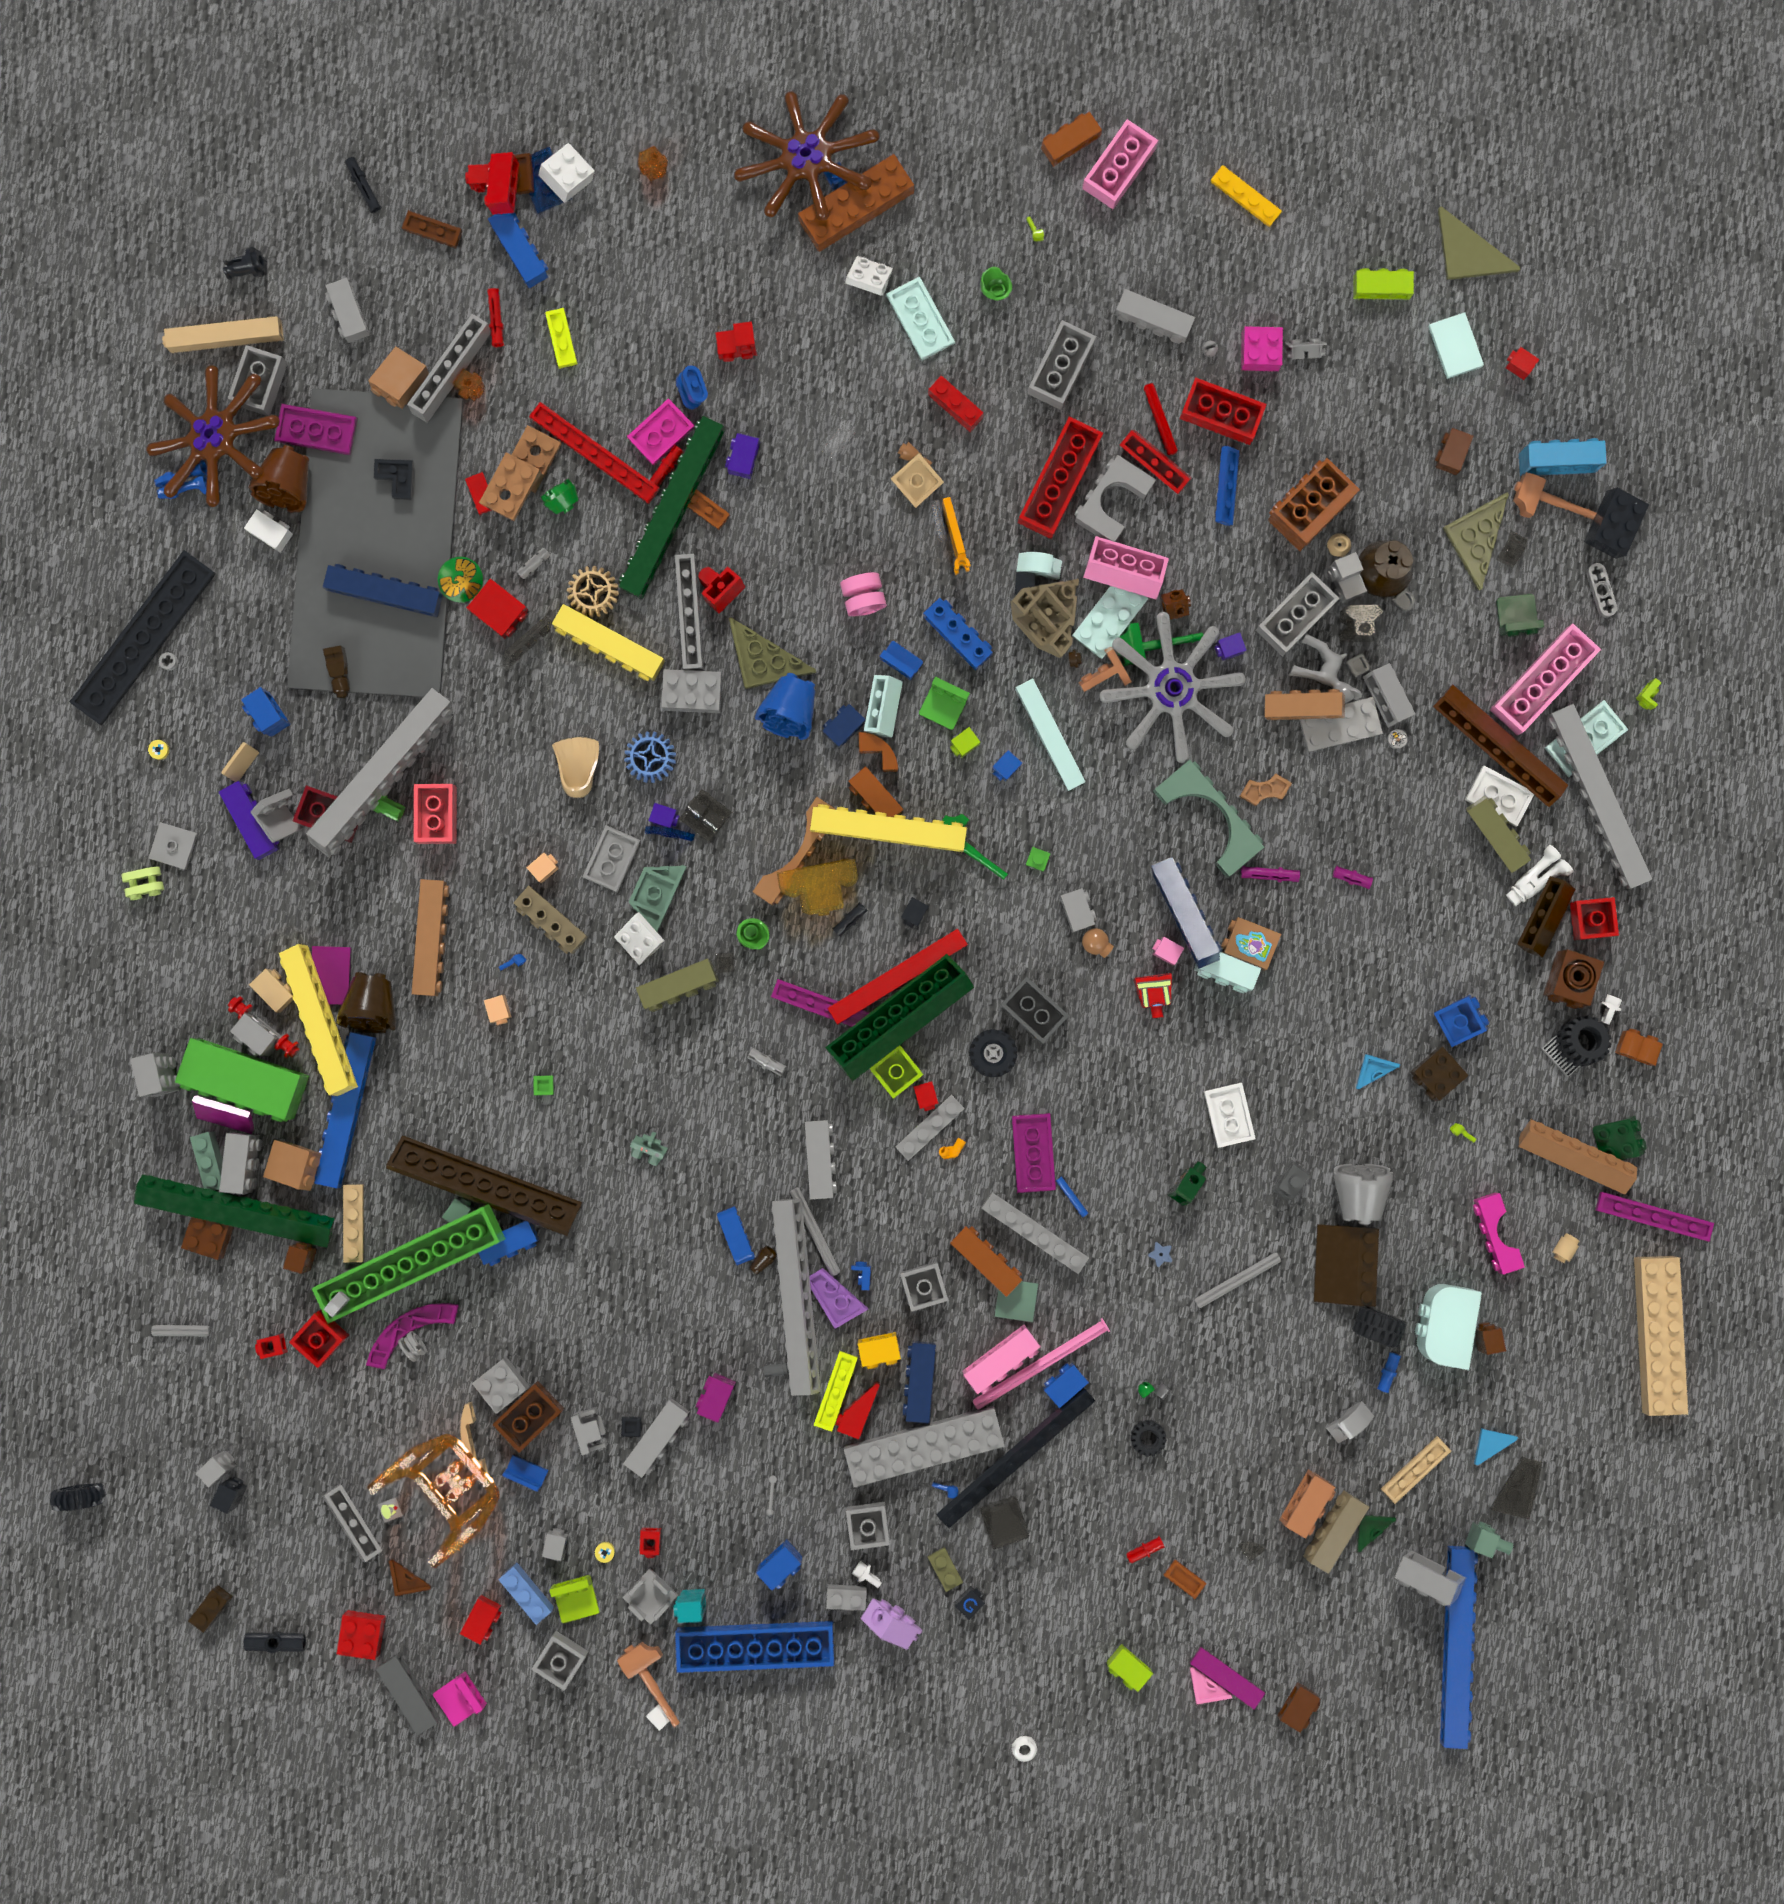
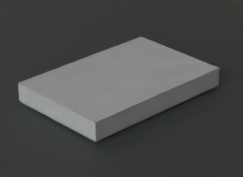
[583,825,641,893]

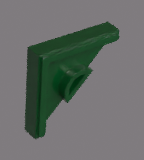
[1357,1515,1396,1552]

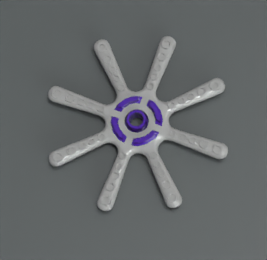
[1100,612,1246,764]

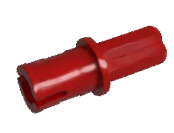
[1126,1536,1165,1563]

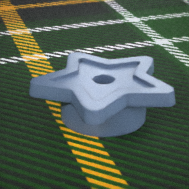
[1148,1242,1172,1267]

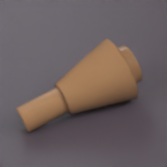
[898,441,932,465]

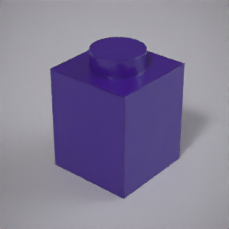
[1215,633,1246,661]
[648,803,680,830]

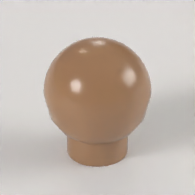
[1082,928,1114,958]

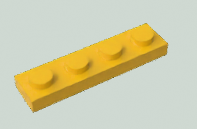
[1210,165,1282,227]

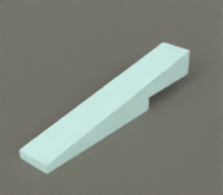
[1015,678,1085,791]

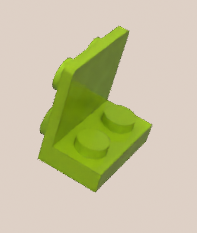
[549,1575,600,1623]

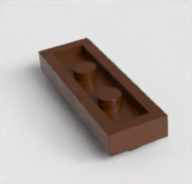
[402,210,463,249]

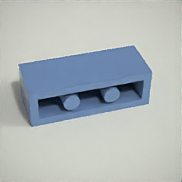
[499,1563,554,1625]

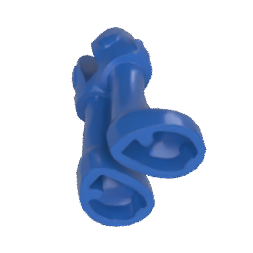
[154,460,207,499]

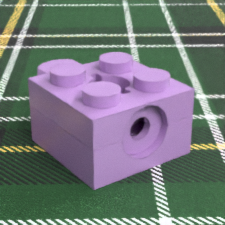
[861,1599,922,1650]

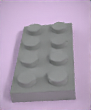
[1299,697,1383,753]

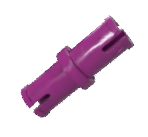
[1332,865,1373,889]

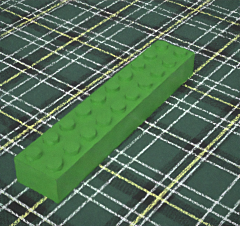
[312,1204,505,1323]

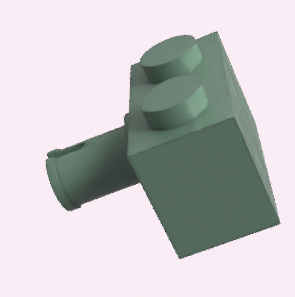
[1465,1521,1513,1558]

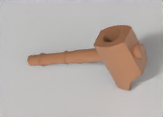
[1513,472,1596,520]
[617,1642,680,1727]

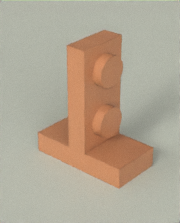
[1079,647,1132,692]

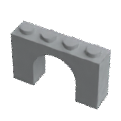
[1074,455,1156,542]

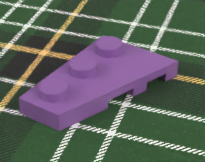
[809,1268,869,1328]

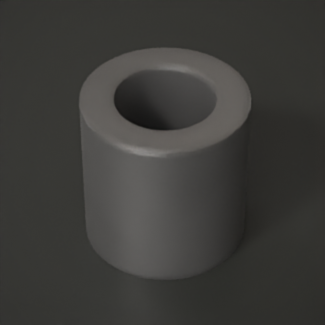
[1154,1383,1171,1400]

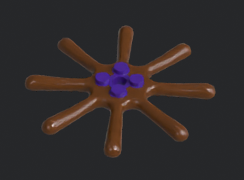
[734,91,880,221]
[146,365,280,507]

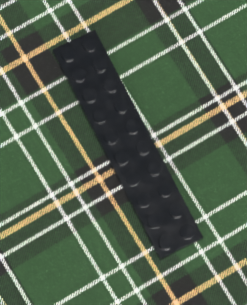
[69,550,216,725]

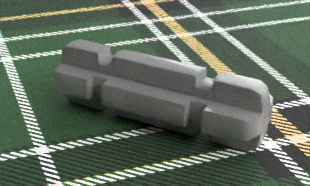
[517,548,550,579]

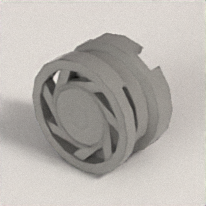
[398,1331,427,1362]

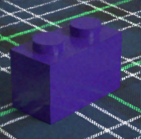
[725,433,760,479]

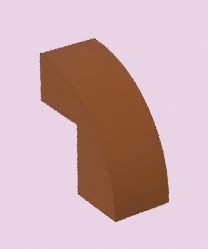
[859,732,898,772]

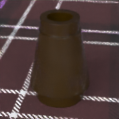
[750,1245,777,1274]

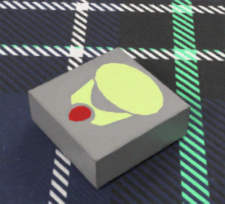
[378,1497,404,1523]

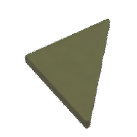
[1438,207,1520,280]
[1443,492,1509,591]
[729,617,816,689]

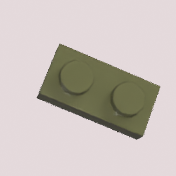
[928,1547,963,1592]

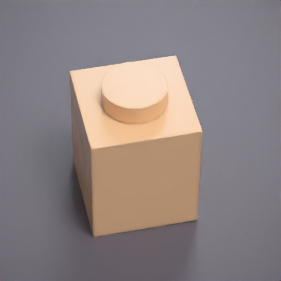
[526,853,559,883]
[484,995,512,1025]

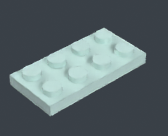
[1072,586,1149,659]

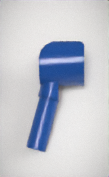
[499,954,526,970]
[932,1482,958,1498]

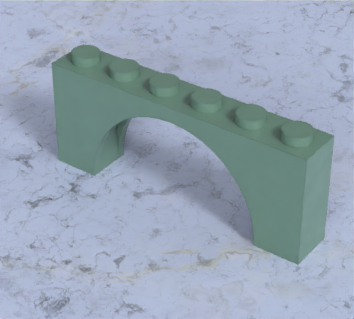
[1153,760,1264,878]

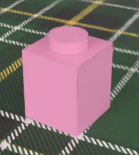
[1152,937,1184,965]

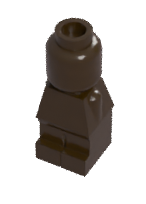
[323,645,350,698]

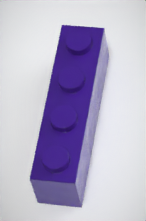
[219,781,279,860]

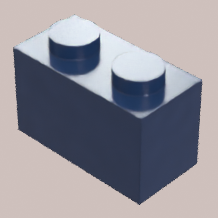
[823,704,866,749]

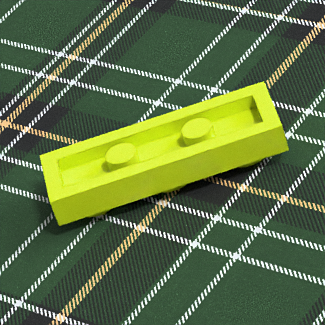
[545,308,577,369]

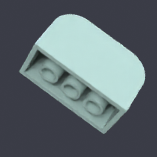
[1415,1284,1482,1370]

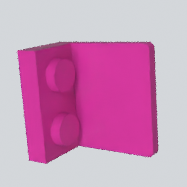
[433,1671,487,1726]

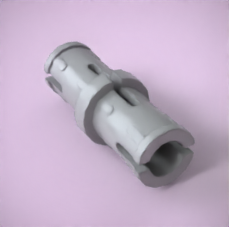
[747,1048,787,1077]

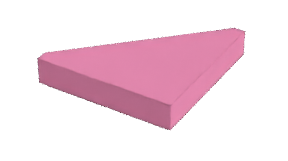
[1190,1667,1232,1704]

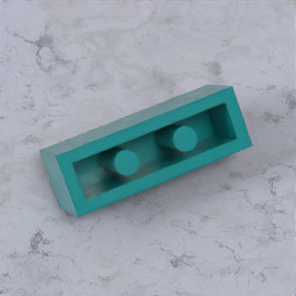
[674,1589,706,1623]

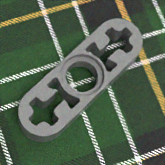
[1586,563,1617,618]

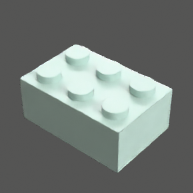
[1194,952,1261,993]

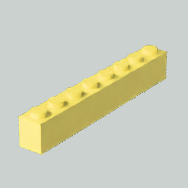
[810,804,967,852]
[279,944,358,1096]

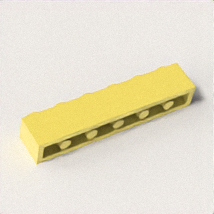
[552,604,665,681]

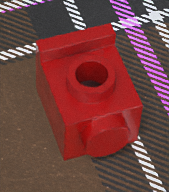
[255,1333,288,1359]
[639,1527,662,1558]

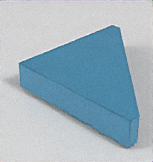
[1356,1054,1400,1089]
[1474,1428,1518,1465]

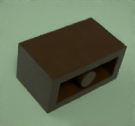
[188,1585,233,1633]

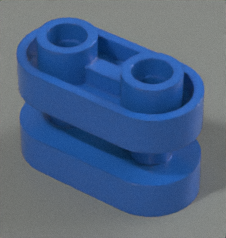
[676,365,708,410]

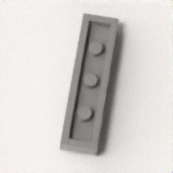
[895,1094,965,1161]

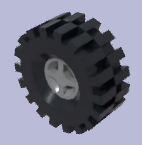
[969,1029,1018,1077]

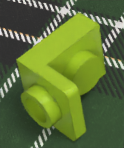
[1636,678,1661,710]

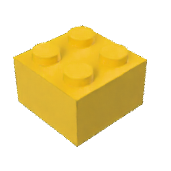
[858,1332,901,1369]

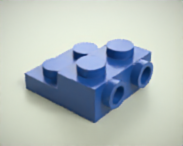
[1434,995,1489,1047]

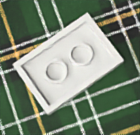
[1465,766,1534,827]
[1204,1083,1255,1148]

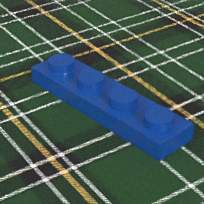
[1215,446,1239,526]

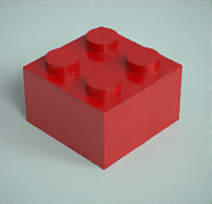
[1570,897,1619,941]
[289,1310,349,1368]
[336,1610,386,1660]

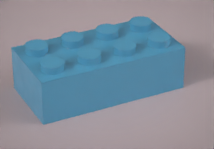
[1519,438,1606,476]

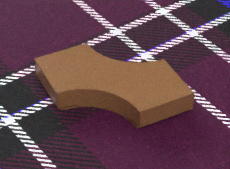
[1239,774,1292,806]

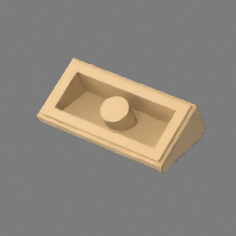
[222,742,259,782]

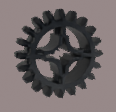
[50,1483,105,1512]

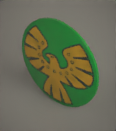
[438,557,483,603]

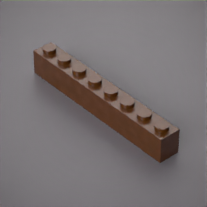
[1433,684,1568,807]

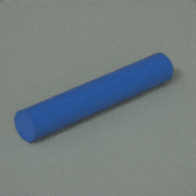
[1056,1176,1088,1217]

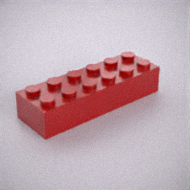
[1018,416,1103,540]

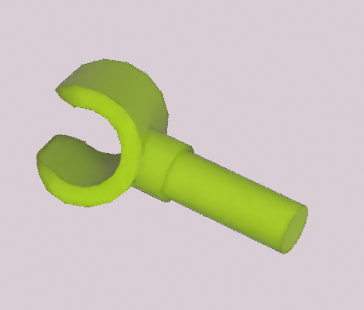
[1026,217,1044,242]
[1450,1123,1476,1143]

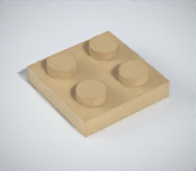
[890,453,944,508]

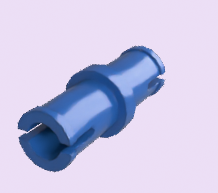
[1377,1352,1401,1393]

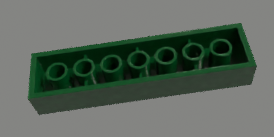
[825,954,975,1082]

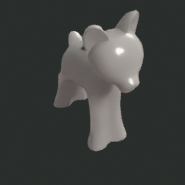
[1289,633,1362,703]

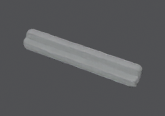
[151,1325,210,1337]

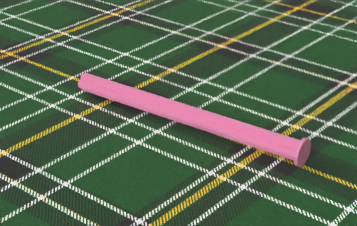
[973,1318,1110,1410]

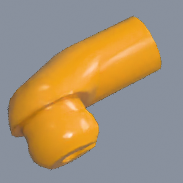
[939,1138,966,1159]

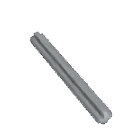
[790,1187,840,1276]
[1195,1253,1281,1308]

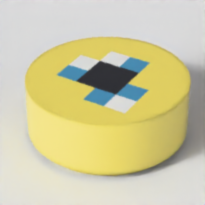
[148,740,169,760]
[595,1542,615,1563]

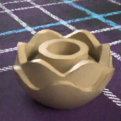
[1327,533,1351,557]

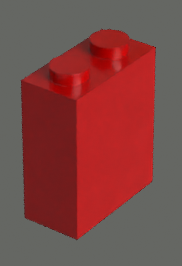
[466,578,528,639]

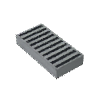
[1541,1036,1580,1077]

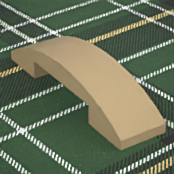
[460,1402,489,1481]

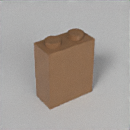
[368,346,429,409]
[263,1140,322,1191]

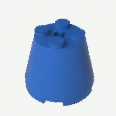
[755,673,815,740]

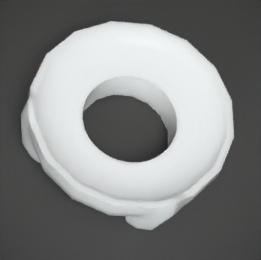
[1012,1736,1037,1762]

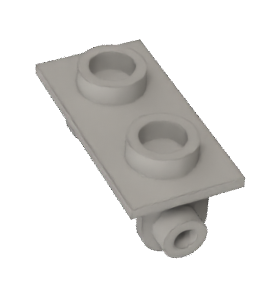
[1286,338,1327,360]

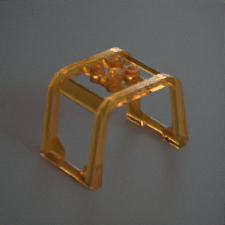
[367,1434,500,1569]

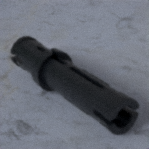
[344,157,382,213]

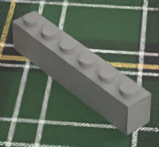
[407,314,491,423]
[675,554,704,671]
[981,1192,1089,1274]

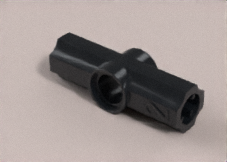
[243,1631,306,1653]

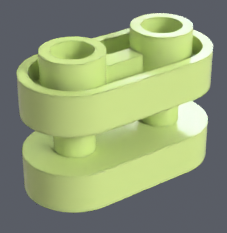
[121,867,164,900]

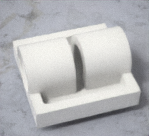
[845,256,893,296]
[614,912,664,965]

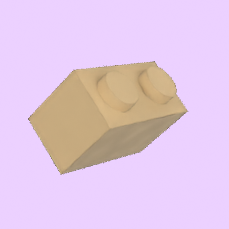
[249,969,293,1013]

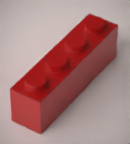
[1120,429,1192,494]

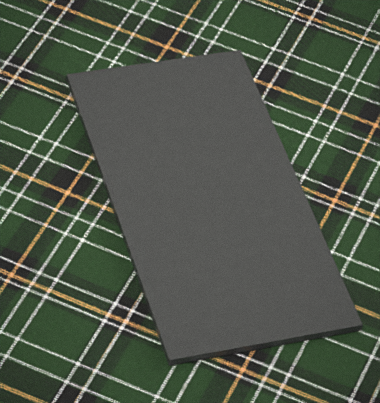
[287,388,464,698]

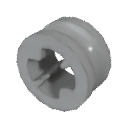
[159,652,178,671]

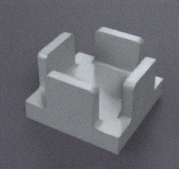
[571,1407,608,1455]
[623,1568,678,1625]

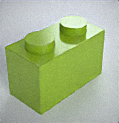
[1107,1644,1153,1692]

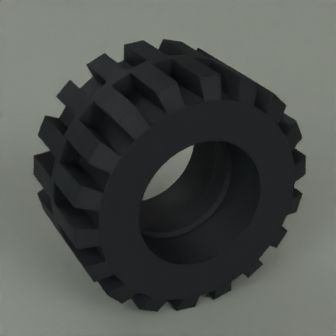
[1556,1015,1612,1067]
[1352,1307,1407,1347]

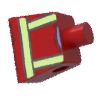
[1133,973,1172,1019]

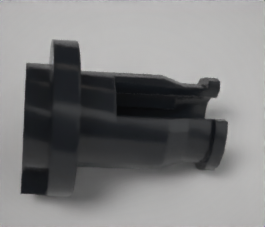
[222,246,267,280]

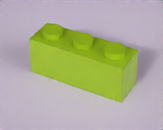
[1353,268,1414,299]

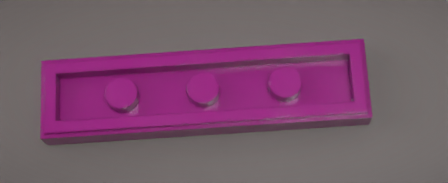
[1190,1647,1265,1710]

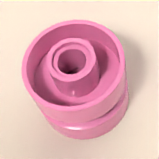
[840,572,887,616]

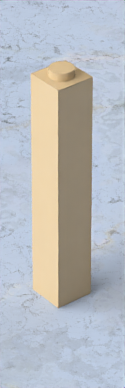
[162,316,284,353]

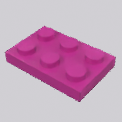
[627,398,695,466]

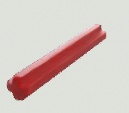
[1144,383,1178,456]

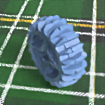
[624,731,676,783]

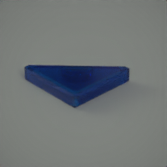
[645,826,695,841]

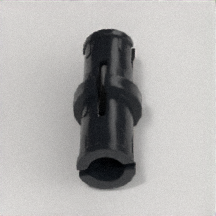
[832,902,868,937]

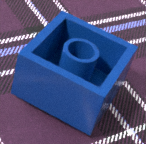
[241,687,291,737]
[756,1539,802,1591]

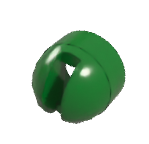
[1138,1382,1155,1399]

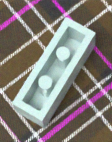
[864,675,902,737]

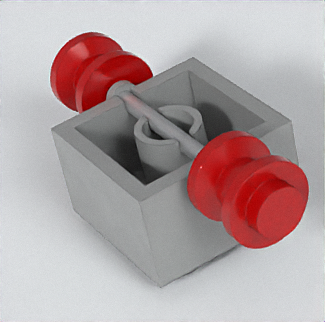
[228,996,300,1058]

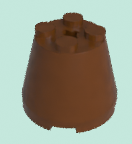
[248,445,309,512]

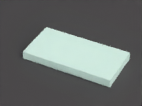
[886,276,955,361]
[1545,700,1628,777]

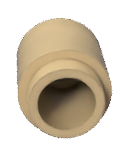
[1553,1233,1580,1263]

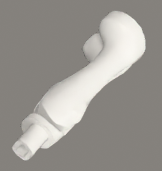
[1506,845,1574,906]

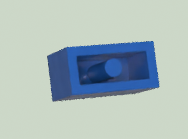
[1043,1363,1089,1408]

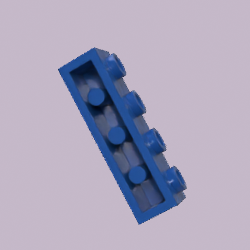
[488,213,548,289]
[923,598,993,671]

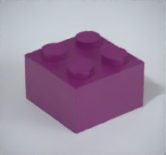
[695,1373,736,1423]

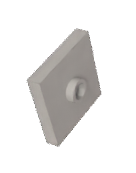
[149,822,198,870]

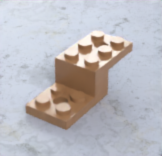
[479,425,562,521]

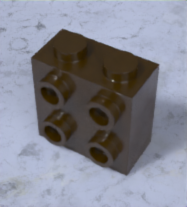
[1410,1046,1469,1101]

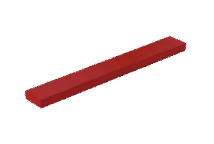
[529,402,660,504]
[827,929,968,1025]

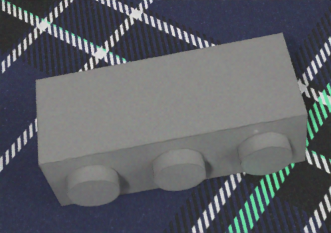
[325,278,370,343]
[1363,663,1415,728]

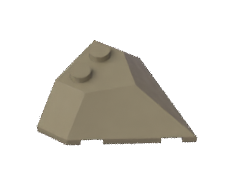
[1011,579,1079,658]

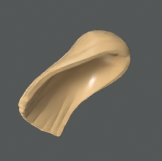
[552,737,599,798]

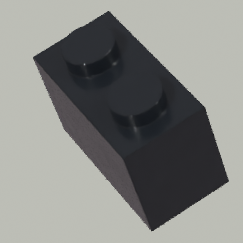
[209,1477,247,1514]

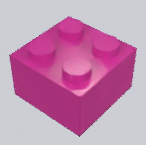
[1241,327,1283,371]

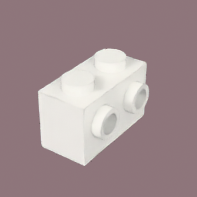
[244,509,293,553]

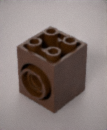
[1543,949,1604,1009]

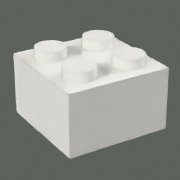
[539,143,595,203]

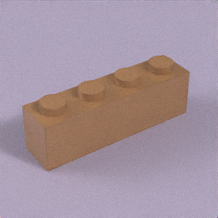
[1265,689,1345,720]

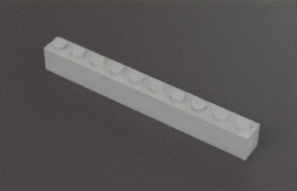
[1548,704,1652,889]
[772,1198,821,1396]

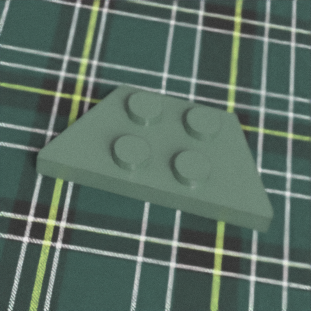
[629,865,687,933]

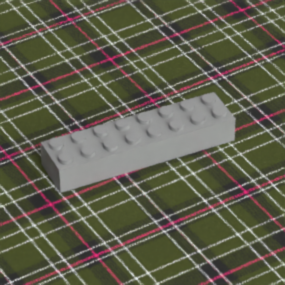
[844,1406,1005,1487]

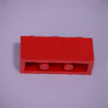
[484,152,519,215]
[928,375,984,432]

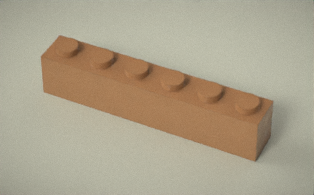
[412,879,450,996]
[1519,1119,1637,1194]

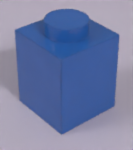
[992,750,1022,782]

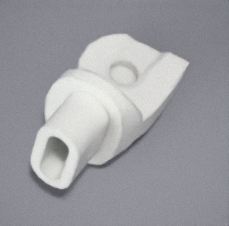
[1601,995,1622,1025]
[852,1561,881,1588]

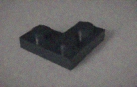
[374,459,414,500]

